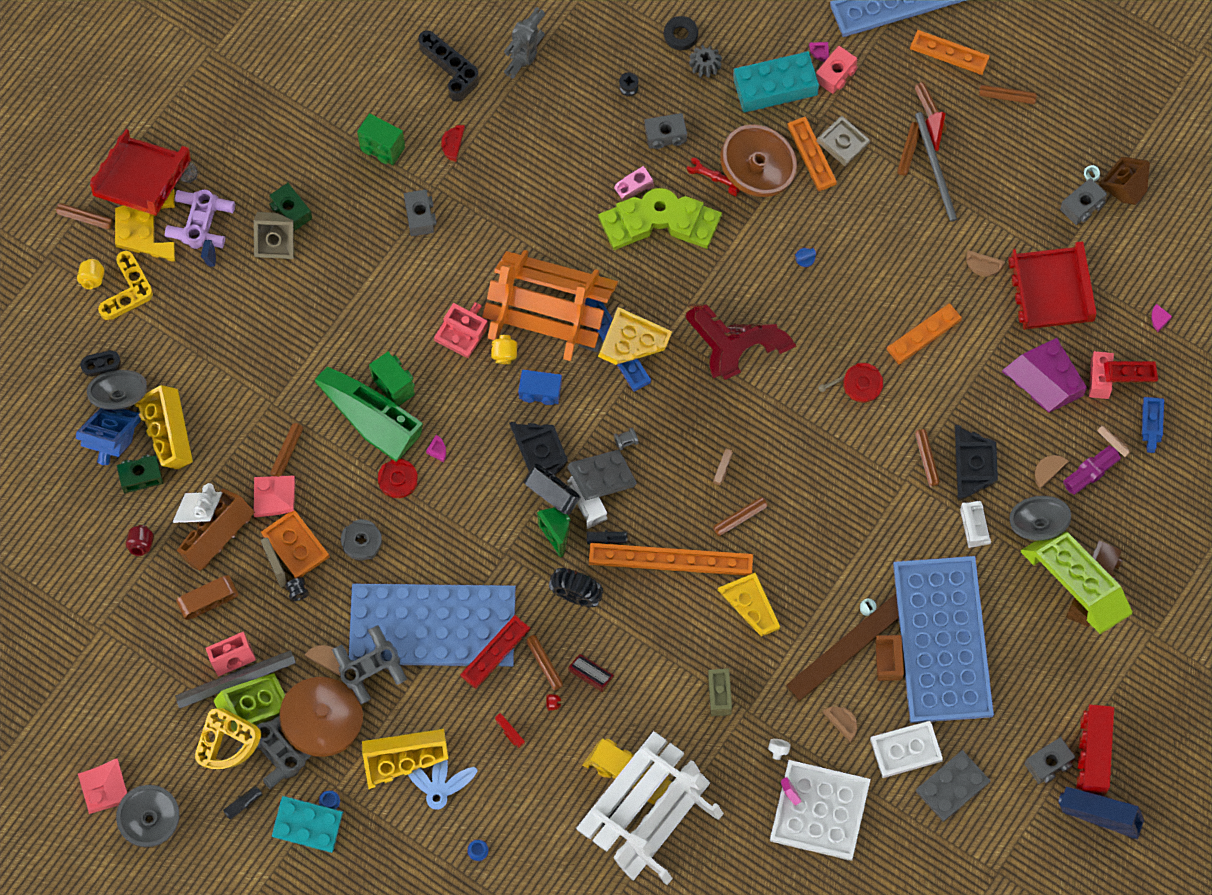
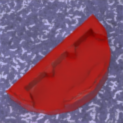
[925,112,946,151]
[441,125,465,162]
[495,713,525,748]

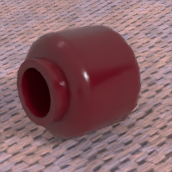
[125,525,154,556]

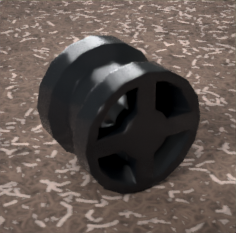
[619,72,639,97]
[285,578,309,602]

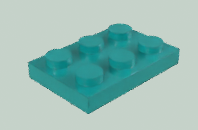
[272,796,344,853]

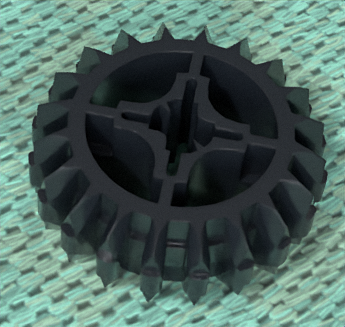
[549,568,604,608]

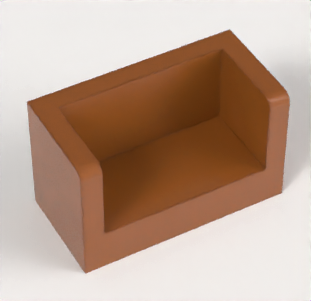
[875,635,904,681]

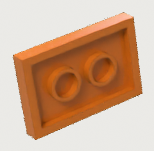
[261,510,330,579]

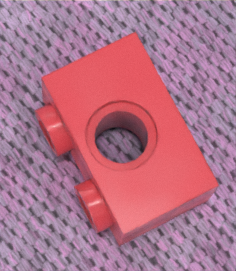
[815,46,858,94]
[1089,351,1114,399]
[206,632,256,677]

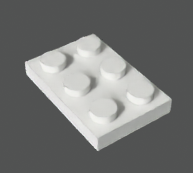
[870,721,943,778]

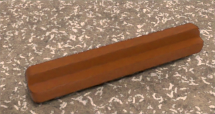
[915,82,947,133]
[979,85,1037,104]
[897,122,920,176]
[56,203,112,229]
[270,423,303,477]
[915,429,940,487]
[713,497,767,536]
[526,635,563,690]

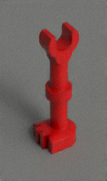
[687,158,740,196]

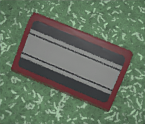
[568,654,614,692]

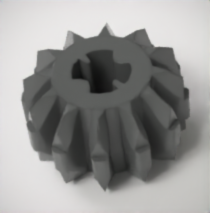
[689,45,722,78]

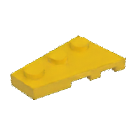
[718,573,780,637]

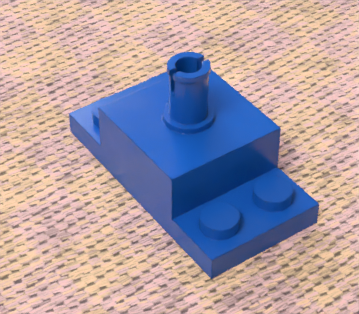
[76,408,141,465]

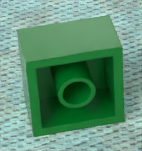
[357,113,405,166]
[369,351,415,406]

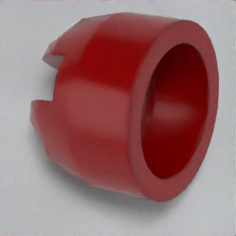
[546,694,561,711]

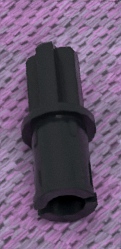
[587,530,628,545]
[223,785,263,819]

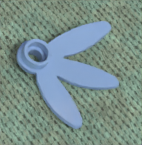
[408,760,477,810]

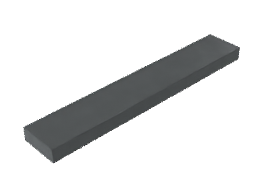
[175,650,295,708]

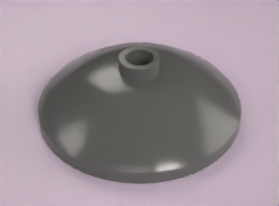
[87,370,147,410]
[1010,496,1071,541]
[116,785,180,847]

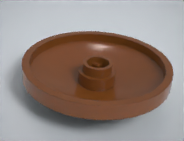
[720,125,797,197]
[279,677,363,757]

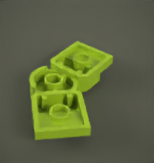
[598,188,722,250]

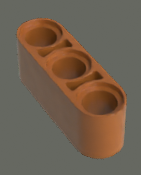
[176,575,239,620]

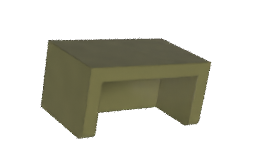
[708,669,732,717]

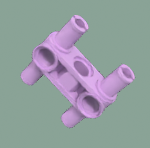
[165,190,235,249]

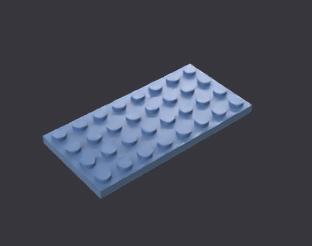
[893,556,994,723]
[349,584,516,667]

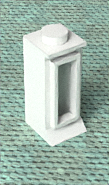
[567,476,607,529]

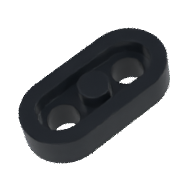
[80,350,121,377]

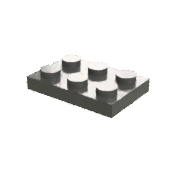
[567,450,637,501]
[915,750,991,822]

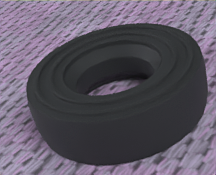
[664,16,698,51]

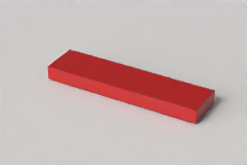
[460,615,530,689]

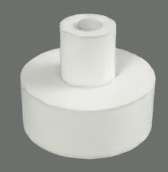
[768,739,790,760]

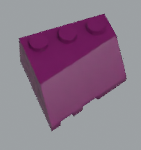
[1002,338,1087,413]

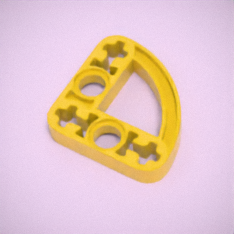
[195,708,261,769]

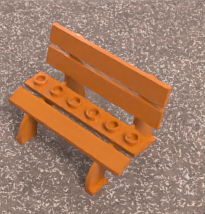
[482,250,618,361]

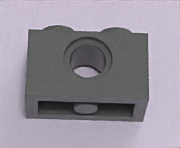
[644,113,687,149]
[1060,178,1107,225]
[403,189,437,236]
[1024,737,1075,784]

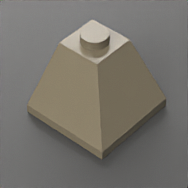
[254,212,294,259]

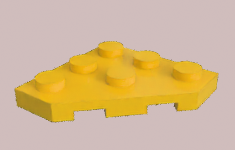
[598,307,672,365]

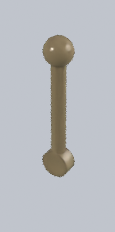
[818,375,845,392]

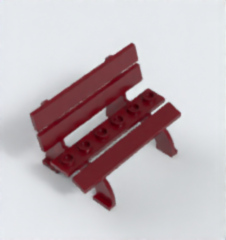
[685,304,797,380]

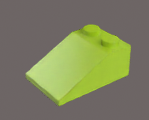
[214,673,285,733]

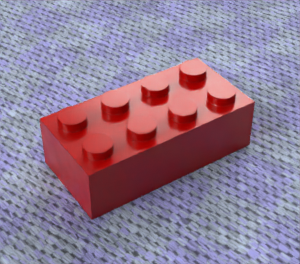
[1076,704,1114,797]

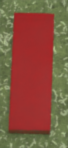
[1104,361,1158,382]

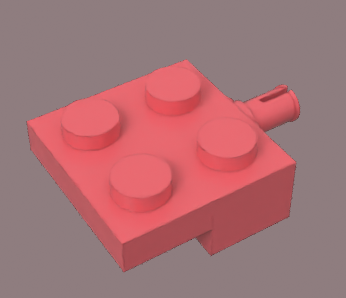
[434,302,488,359]

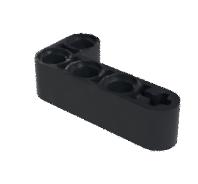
[418,30,479,102]

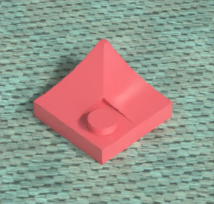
[254,476,295,517]
[78,758,127,814]

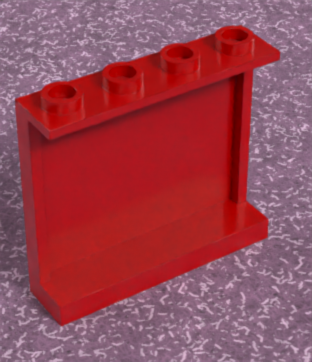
[90,129,191,216]
[1008,241,1097,330]

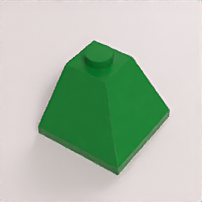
[537,507,571,558]

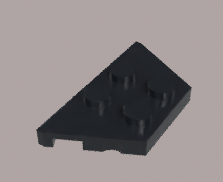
[509,422,568,476]
[954,425,998,501]

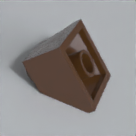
[1099,157,1150,205]

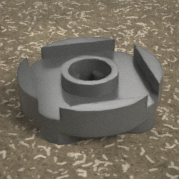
[341,519,382,560]

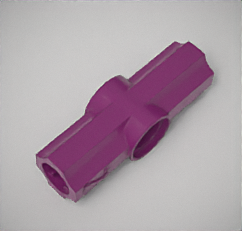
[1063,445,1121,495]

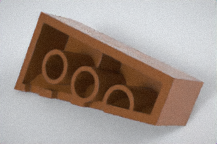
[177,489,255,571]

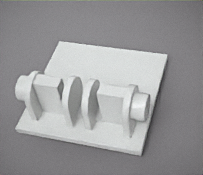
[173,483,222,523]

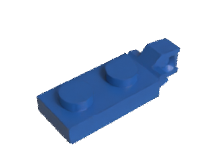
[1142,397,1164,453]

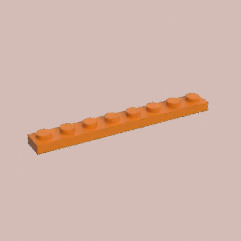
[589,543,753,576]

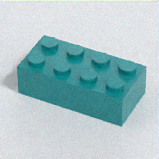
[733,51,819,113]

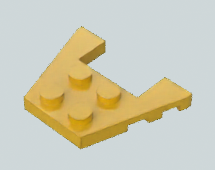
[115,189,175,262]

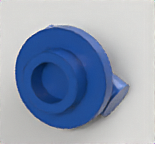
[795,248,816,267]

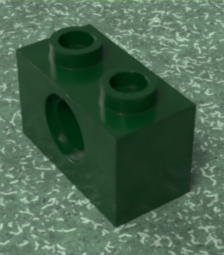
[269,183,313,231]
[116,455,164,494]

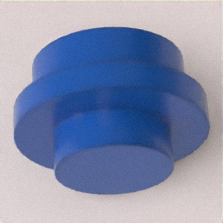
[319,790,340,809]
[467,840,489,861]

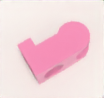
[614,166,654,201]

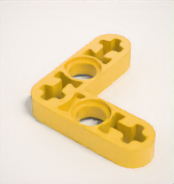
[98,251,153,320]

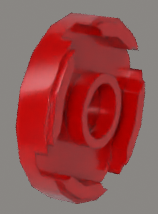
[843,363,883,403]
[378,459,418,498]

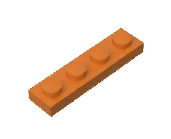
[910,30,990,75]
[787,116,837,192]
[887,303,962,364]

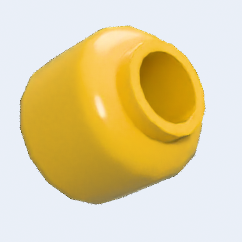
[77,259,105,289]
[491,335,517,365]

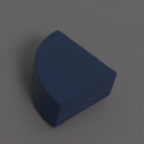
[201,240,216,267]

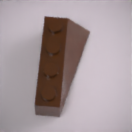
[1066,540,1123,627]

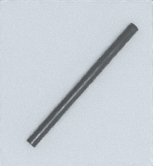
[915,112,957,222]

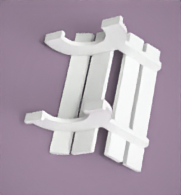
[576,731,723,885]

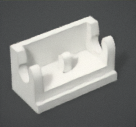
[960,501,991,548]

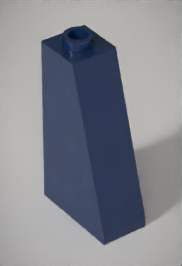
[1059,786,1144,840]

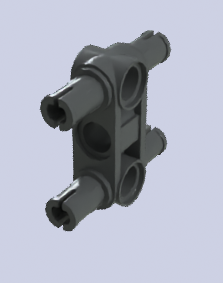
[504,7,545,78]
[332,625,407,704]
[236,716,312,789]

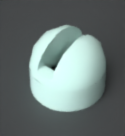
[1084,165,1100,181]
[860,598,877,616]

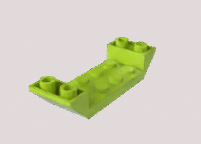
[1021,532,1132,634]

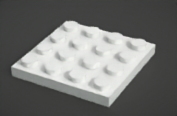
[770,760,870,861]

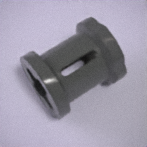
[613,427,639,451]

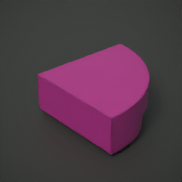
[809,42,829,62]
[1151,304,1172,332]
[426,435,446,463]
[781,777,802,805]

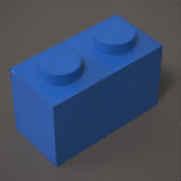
[518,370,562,405]

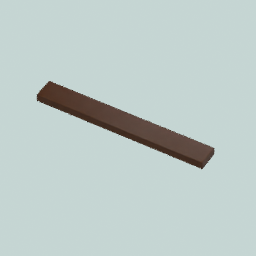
[786,594,899,702]

